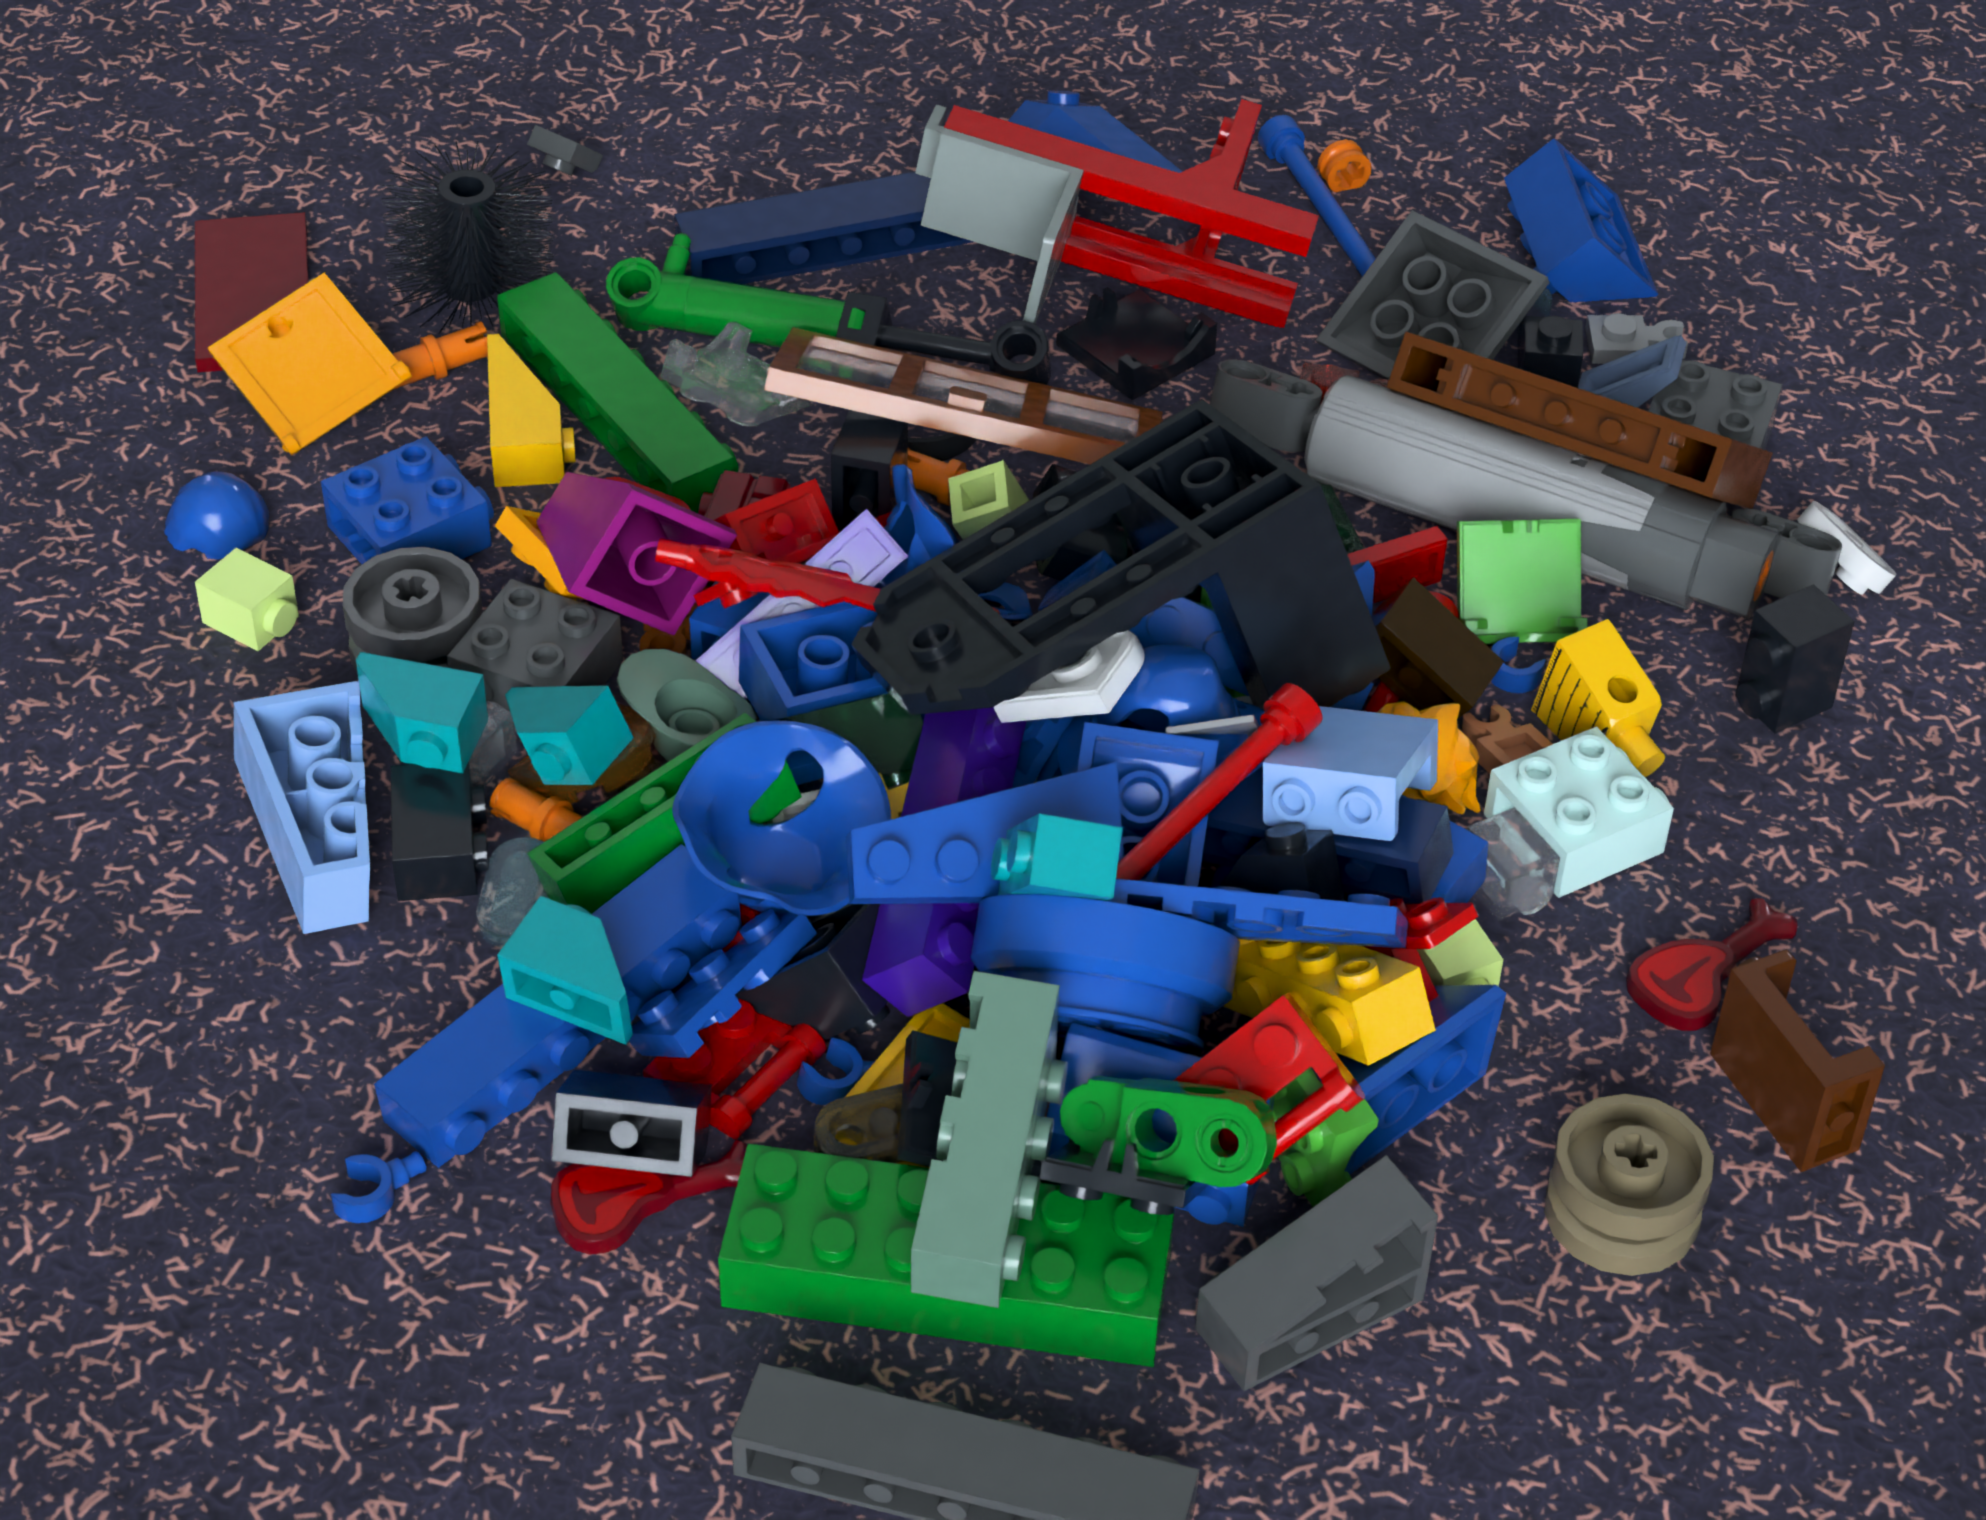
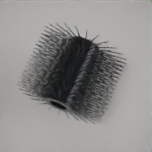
[382,141,554,334]

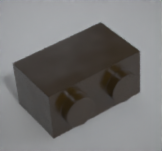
[1371,577,1504,719]

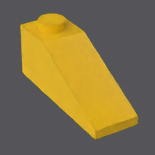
[487,334,576,487]

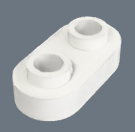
[1797,501,1896,595]

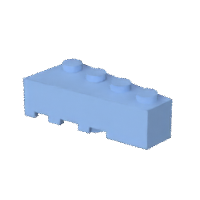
[233,681,370,934]

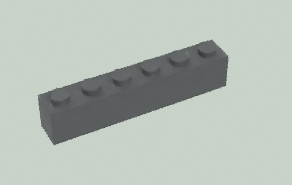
[731,1363,1200,1520]

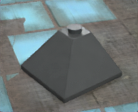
[1316,210,1550,381]

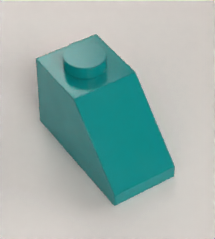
[356,652,488,774]
[505,686,634,785]
[497,896,633,1045]

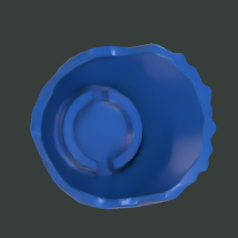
[164,471,269,559]

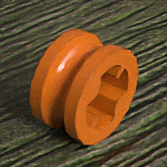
[1317,139,1372,192]

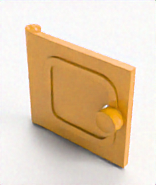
[208,272,412,455]

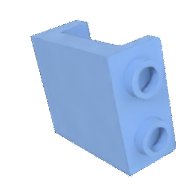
[1263,706,1438,841]

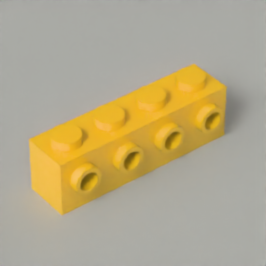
[1224,939,1436,1066]

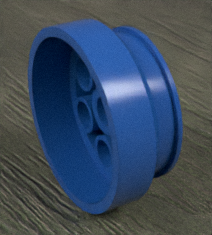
[970,894,1240,1055]

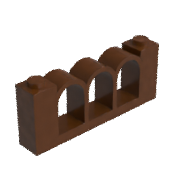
[1386,332,1773,509]

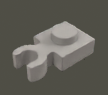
[1585,313,1688,364]

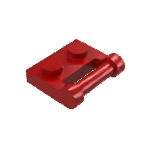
[1173,993,1365,1185]
[643,999,826,1140]

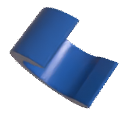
[1491,637,1546,693]
[797,1038,875,1105]
[331,1151,427,1223]

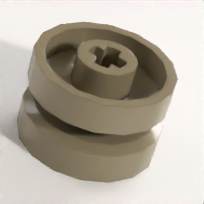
[1544,1094,1714,1276]

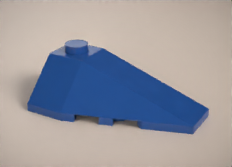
[1008,91,1183,173]

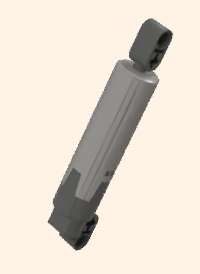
[1210,359,1842,619]

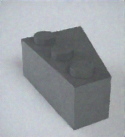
[1195,1155,1438,1391]

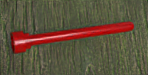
[1116,683,1323,881]

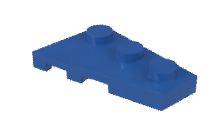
[629,909,817,1058]

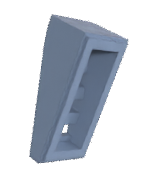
[1578,335,1687,408]

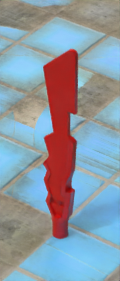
[655,538,1000,614]

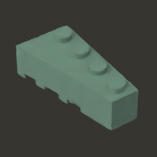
[911,971,1068,1308]

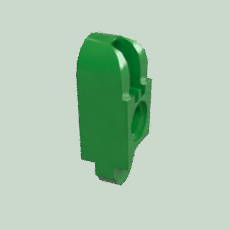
[1060,1076,1277,1187]

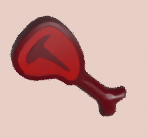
[1626,898,1798,1031]
[551,1140,748,1255]

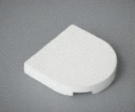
[993,630,1145,723]

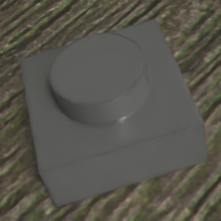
[527,125,603,176]

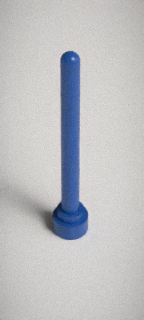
[1258,115,1376,277]

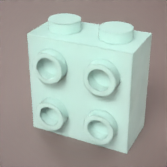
[1484,726,1674,898]

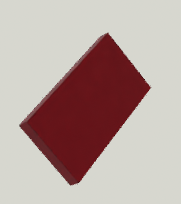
[195,212,309,373]

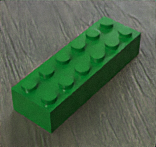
[718,1143,1175,1367]

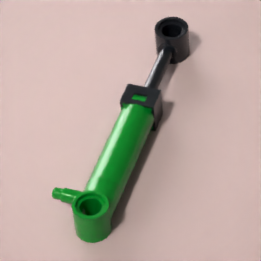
[606,233,1051,385]

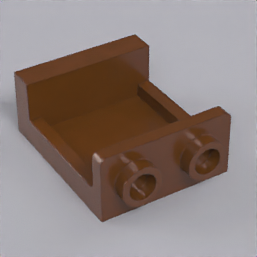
[1710,949,1885,1172]

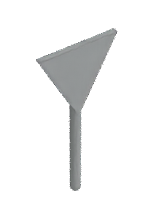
[1165,715,1259,737]

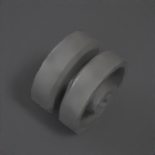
[343,547,482,675]

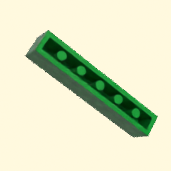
[497,272,738,513]

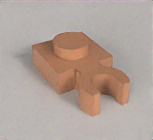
[1462,705,1553,774]

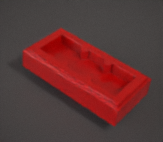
[1347,526,1448,603]

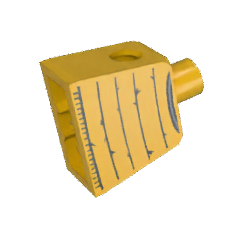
[1531,619,1665,777]

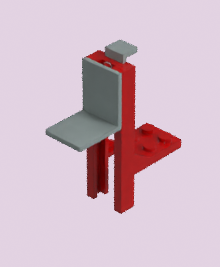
[915,99,1319,328]

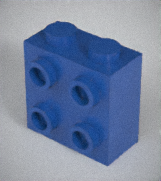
[321,436,494,564]

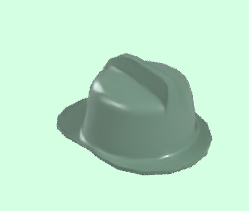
[617,649,756,761]

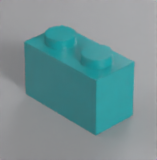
[991,813,1123,901]

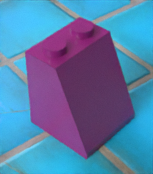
[536,472,737,636]

